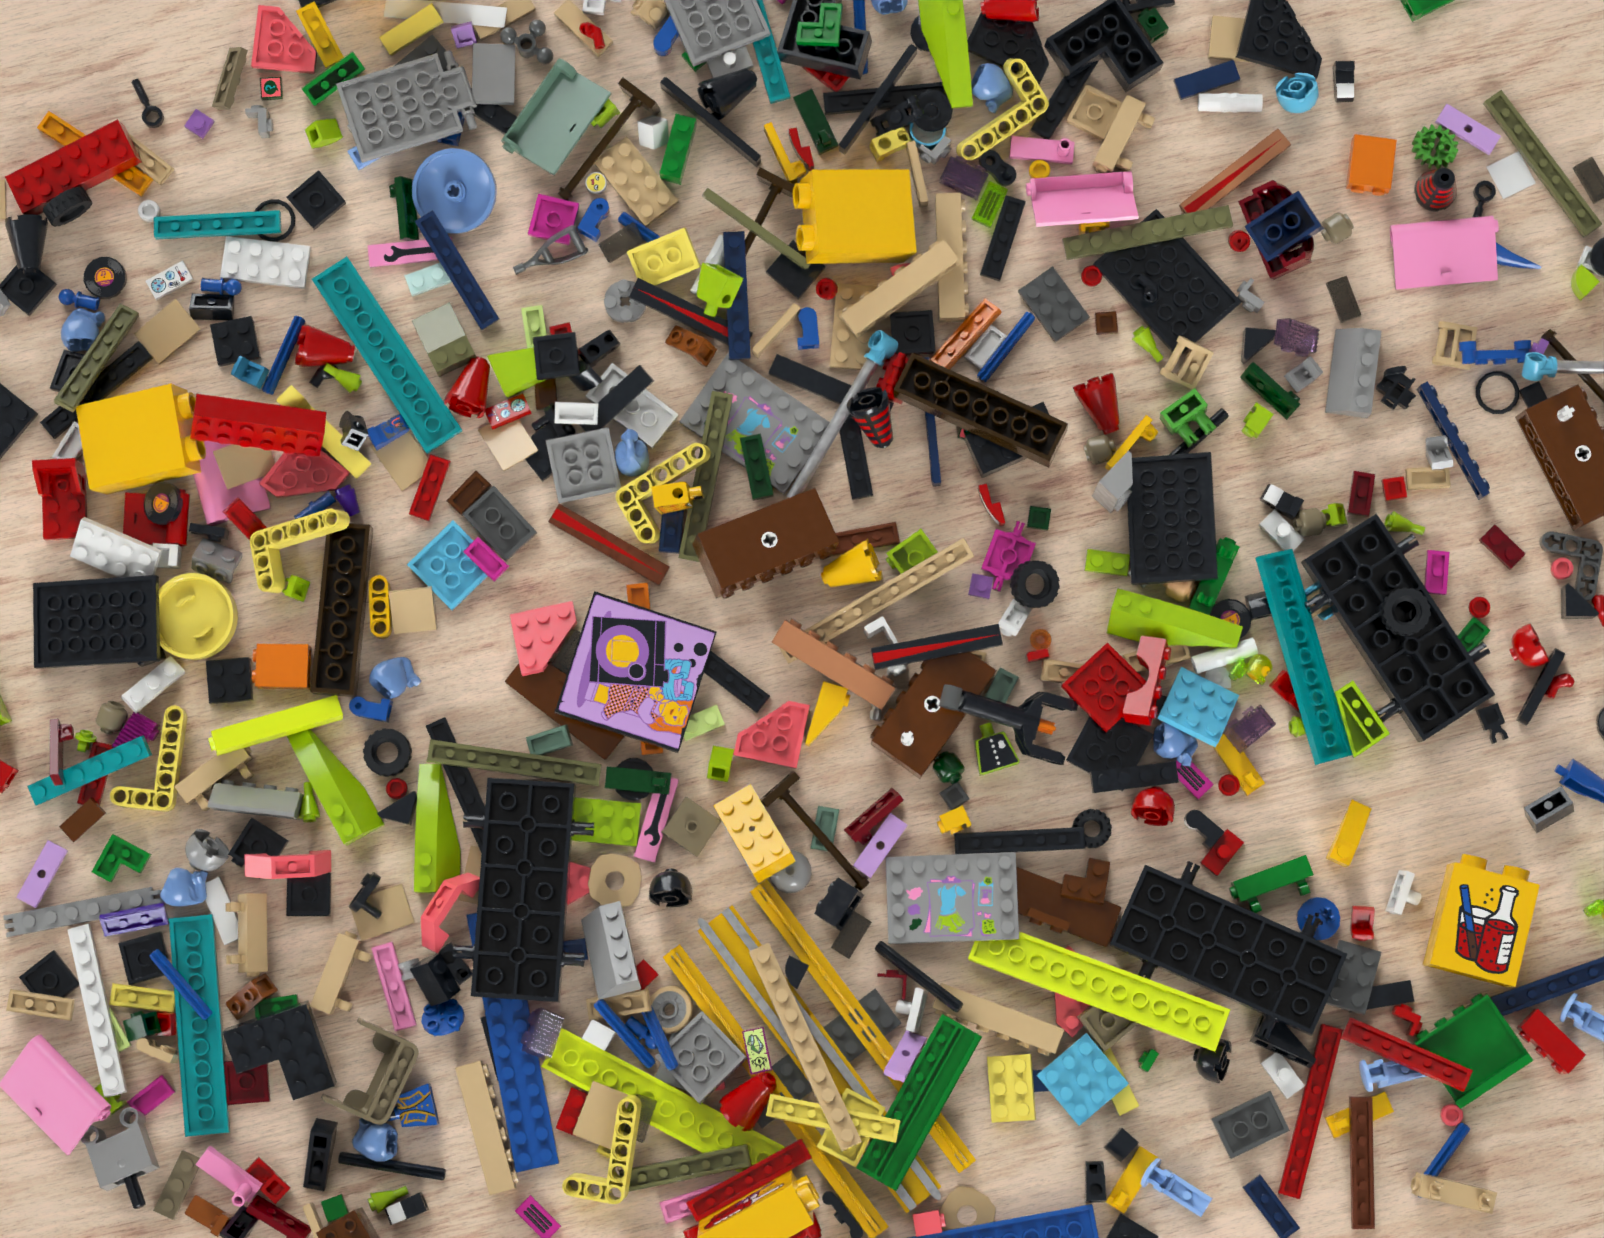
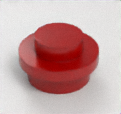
[1081,265,1102,287]
[1468,597,1490,618]
[1218,774,1240,796]
[386,778,408,800]

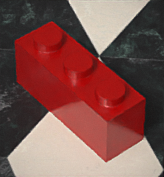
[1516,1009,1586,1074]

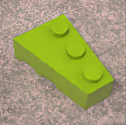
[1334,680,1390,758]

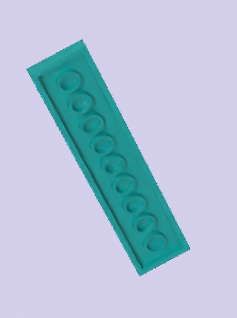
[312,256,462,454]
[1255,549,1352,765]
[169,914,230,1137]

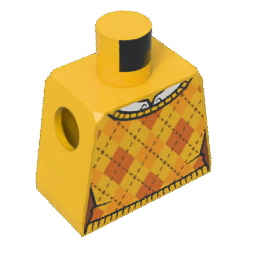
[651,482,704,514]

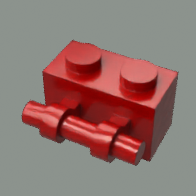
[876,352,909,404]

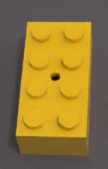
[713,784,796,883]

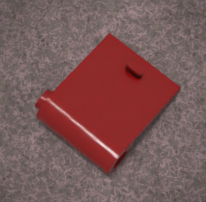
[123,489,190,546]

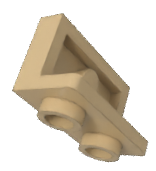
[631,0,668,29]

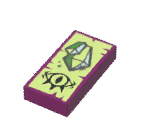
[742,1027,772,1074]

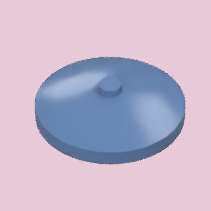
[412,148,497,234]

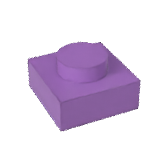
[451,21,477,48]
[184,109,214,139]
[1530,338,1549,354]
[968,573,993,599]

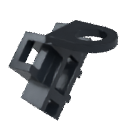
[1376,366,1416,410]

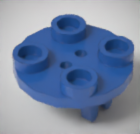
[1297,897,1340,941]
[421,999,465,1037]

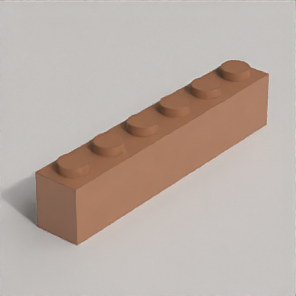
[772,618,896,710]

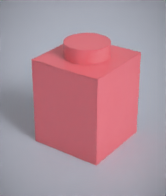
[913,1209,946,1237]

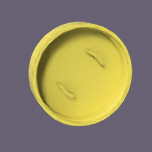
[159,573,238,660]

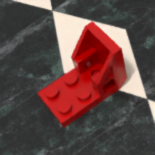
[32,458,87,540]

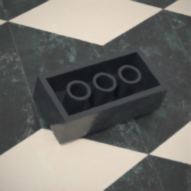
[964,402,1049,478]

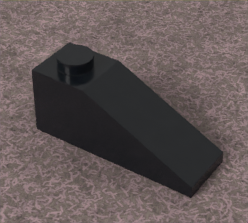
[1250,1014,1316,1068]
[303,1118,338,1191]

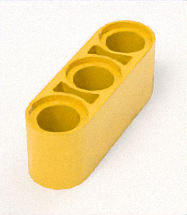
[369,575,392,639]

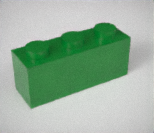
[301,51,365,106]
[660,114,697,185]

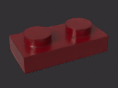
[1347,471,1375,517]
[1479,524,1526,570]

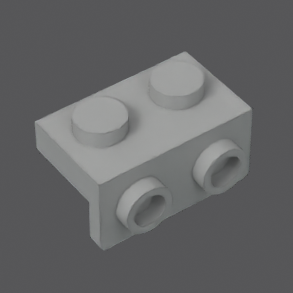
[191,538,242,584]

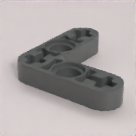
[1540,531,1603,601]

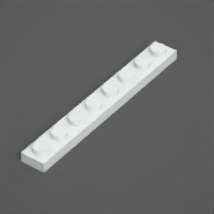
[67,924,127,1098]

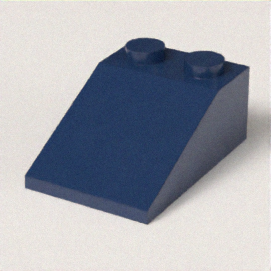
[1244,191,1324,262]

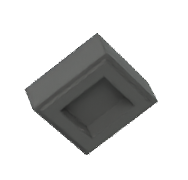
[939,782,969,810]

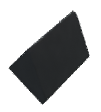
[189,293,234,321]

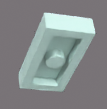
[404,263,452,297]

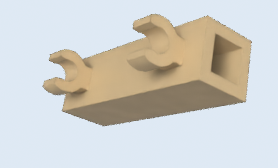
[1092,95,1155,173]
[174,747,254,812]
[225,893,268,977]
[310,931,372,1015]
[1411,1172,1497,1214]

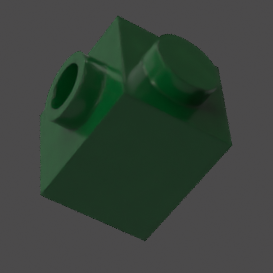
[1136,8,1169,44]
[123,1011,162,1042]

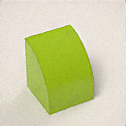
[305,118,343,149]
[1571,264,1600,301]
[707,745,734,782]

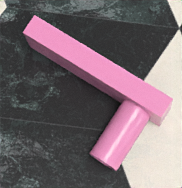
[1009,136,1075,165]
[195,1146,263,1207]

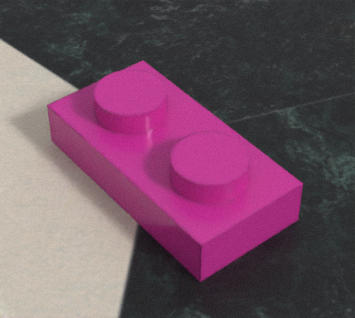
[1424,550,1450,595]

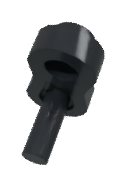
[979,150,1017,186]
[531,403,576,437]
[349,872,382,919]

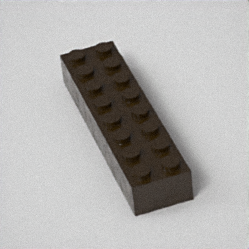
[894,353,1068,468]
[310,523,373,698]

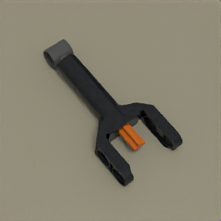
[939,684,1078,765]

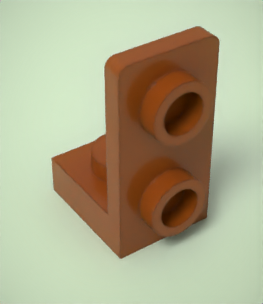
[665,325,718,367]
[226,973,278,1020]
[185,1195,233,1237]

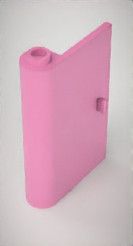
[1026,171,1138,227]
[1390,216,1499,289]
[193,441,271,526]
[0,1035,111,1155]

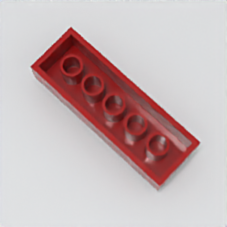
[5,119,142,215]
[190,393,327,456]

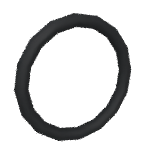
[254,199,295,242]
[1476,371,1519,414]

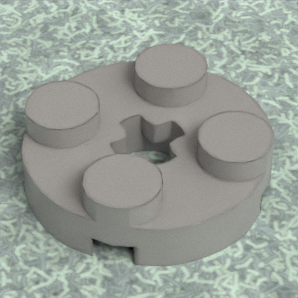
[604,279,646,323]

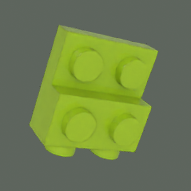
[886,529,938,574]

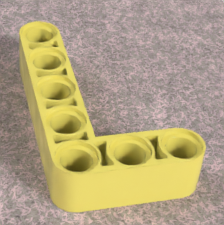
[956,58,1049,160]
[276,385,371,479]
[615,443,711,544]
[250,509,350,593]
[110,705,187,812]
[562,1095,641,1204]

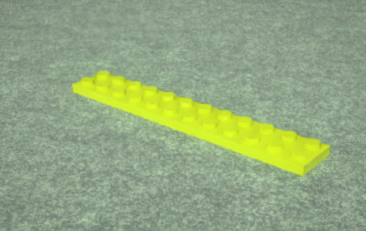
[968,932,1230,1051]
[541,1028,785,1172]

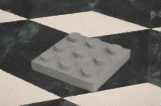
[545,427,621,503]
[655,1011,747,1104]

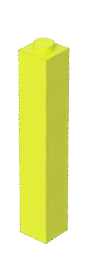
[208,695,343,756]

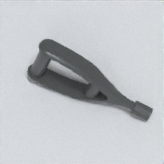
[513,225,588,275]

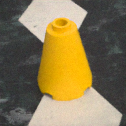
[821,539,883,587]

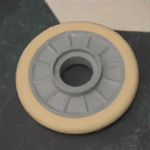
[650,986,693,1034]

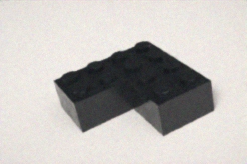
[777,0,872,80]
[1044,0,1164,92]
[222,1000,337,1100]

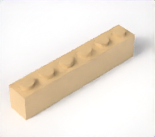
[935,193,969,323]
[841,240,960,339]
[932,983,1064,1056]
[455,1060,519,1196]

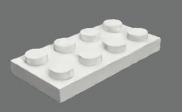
[220,236,311,289]
[586,363,679,449]
[70,517,162,577]

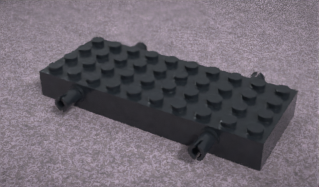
[1301,513,1495,742]
[453,778,594,1003]
[1110,861,1347,1040]

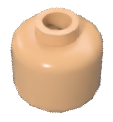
[1163,581,1197,602]

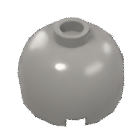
[185,829,229,871]
[769,850,812,893]

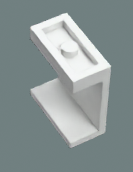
[864,616,908,677]

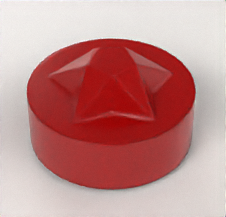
[1228,230,1250,252]
[816,278,838,300]

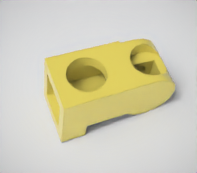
[869,127,911,162]

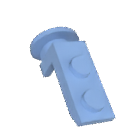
[1560,993,1604,1042]
[1359,1059,1426,1092]
[1141,1158,1213,1217]

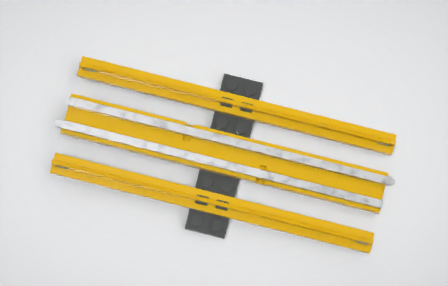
[663,879,976,1238]

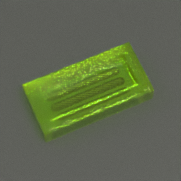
[971,181,1008,228]

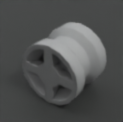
[398,958,419,981]

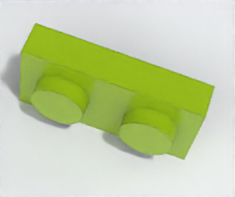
[1084,549,1130,577]

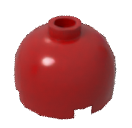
[1509,623,1549,667]
[1131,786,1175,826]

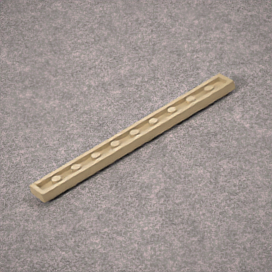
[779,538,974,664]
[749,943,862,1152]

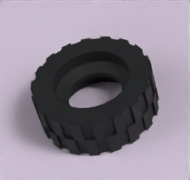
[43,186,92,227]
[1010,561,1060,608]
[1380,587,1431,636]
[363,728,412,777]

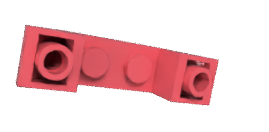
[244,850,331,879]
[421,872,480,954]

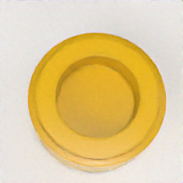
[1029,160,1050,179]

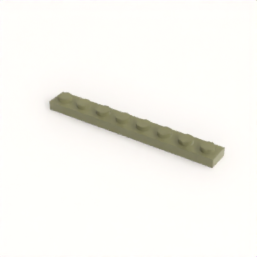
[1483,90,1602,238]
[1062,205,1233,260]
[678,391,734,562]
[427,739,602,786]

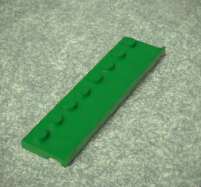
[856,1014,982,1191]

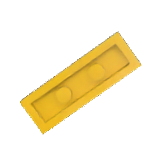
[296,1,343,68]
[764,122,806,184]
[1105,415,1158,470]
[1212,730,1265,796]
[1324,1091,1394,1138]
[1105,1146,1158,1214]

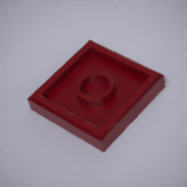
[224,1061,270,1105]

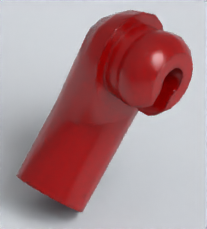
[579,22,605,49]
[1592,595,1604,627]
[1544,673,1575,699]

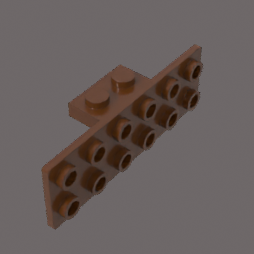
[505,662,625,760]
[1016,867,1121,947]

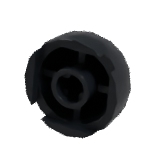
[649,868,692,907]
[1193,1039,1232,1083]

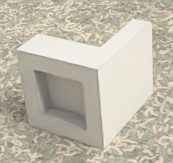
[637,115,669,149]
[153,543,182,569]
[582,1020,616,1051]

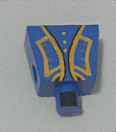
[388,1083,439,1127]

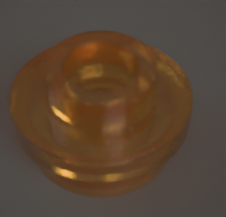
[1030,629,1051,650]

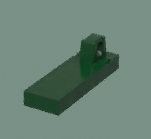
[793,89,838,155]
[389,176,419,241]
[1240,362,1301,420]
[740,433,774,501]
[604,766,672,795]

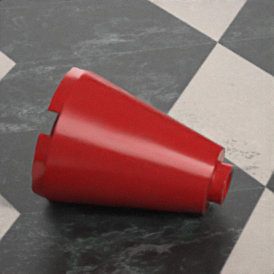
[981,0,1039,22]
[444,357,490,418]
[719,1072,777,1131]

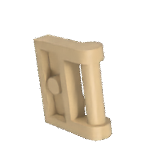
[1432,321,1478,370]
[1160,335,1214,390]
[136,1038,179,1063]

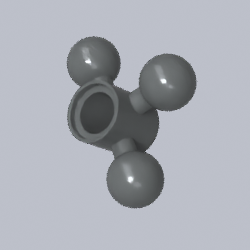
[500,19,553,64]

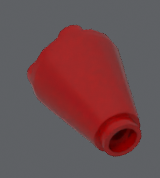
[295,325,355,367]
[1073,373,1120,435]

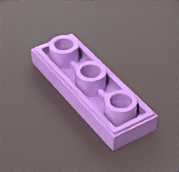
[1435,104,1501,155]
[853,813,908,878]
[16,840,68,908]
[883,1030,927,1082]

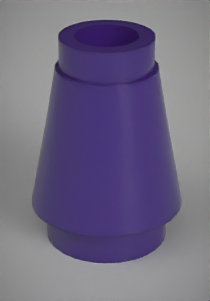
[335,484,360,517]

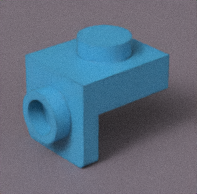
[231,356,270,389]

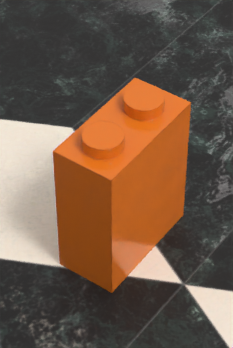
[1346,134,1397,196]
[252,644,311,690]

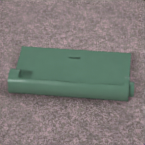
[501,58,611,175]

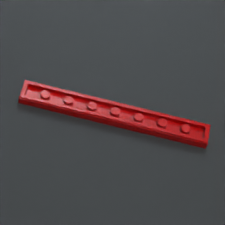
[1278,1024,1343,1199]

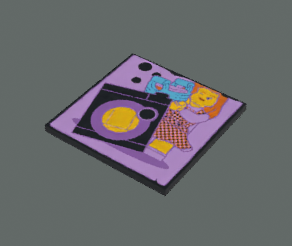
[554,591,717,753]

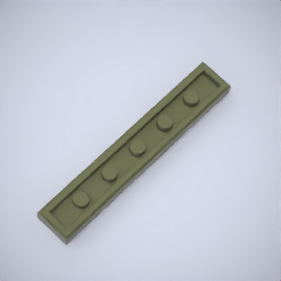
[702,188,811,269]
[54,303,139,412]
[619,1144,752,1192]

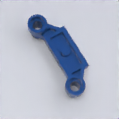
[1459,340,1532,365]

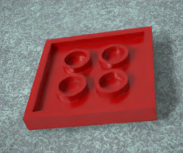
[1061,642,1147,733]

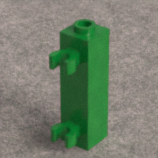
[1188,537,1240,615]
[1229,855,1314,913]

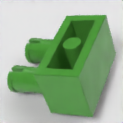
[1160,388,1217,448]

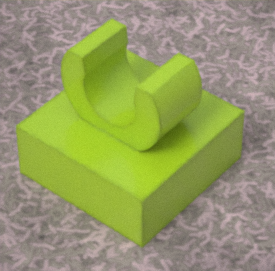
[1321,503,1348,526]
[282,575,310,602]

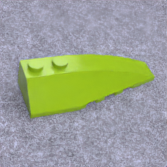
[918,0,973,108]
[1106,588,1243,648]
[287,729,385,846]
[414,764,461,893]

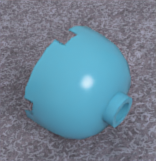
[1276,73,1319,113]

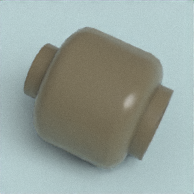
[1321,212,1354,244]
[1084,434,1117,465]
[1293,508,1326,537]
[96,701,127,734]

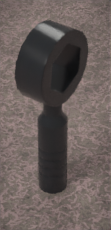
[131,79,164,128]
[1472,181,1496,218]

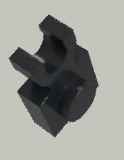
[189,523,229,542]
[1476,703,1508,744]

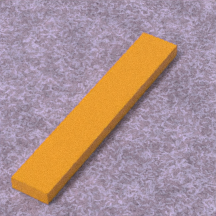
[37,111,153,197]

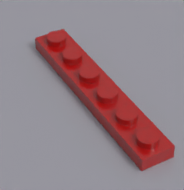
[1341,1017,1473,1092]
[686,1138,812,1222]

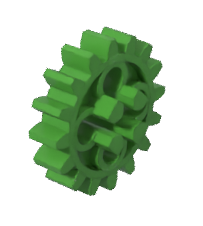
[1412,124,1459,169]

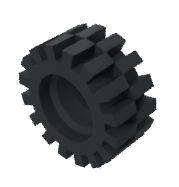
[1072,809,1112,849]

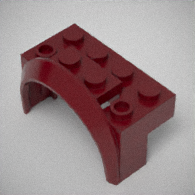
[1238,180,1314,280]

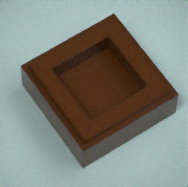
[1095,311,1118,335]

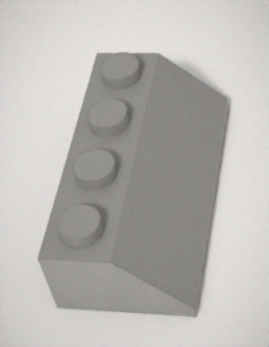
[1325,328,1381,418]
[1092,451,1133,513]
[208,780,304,820]
[581,901,641,1000]

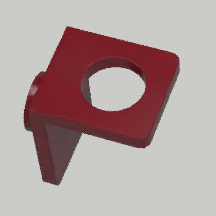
[877,970,907,1000]

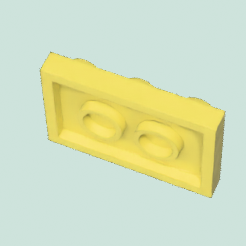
[627,228,701,286]
[987,1054,1036,1123]
[817,1088,885,1167]

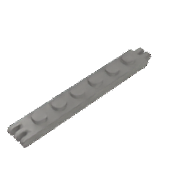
[3,887,164,937]

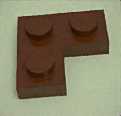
[1060,858,1110,905]

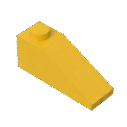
[805,681,851,746]
[1326,800,1372,867]

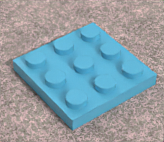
[407,520,488,611]
[1157,667,1239,748]
[1036,1033,1129,1126]

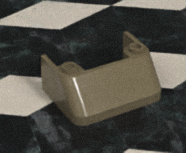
[321,1018,419,1125]

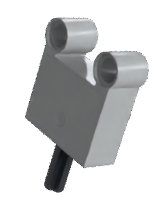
[81,1107,160,1209]

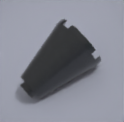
[697,68,757,120]
[5,214,48,275]

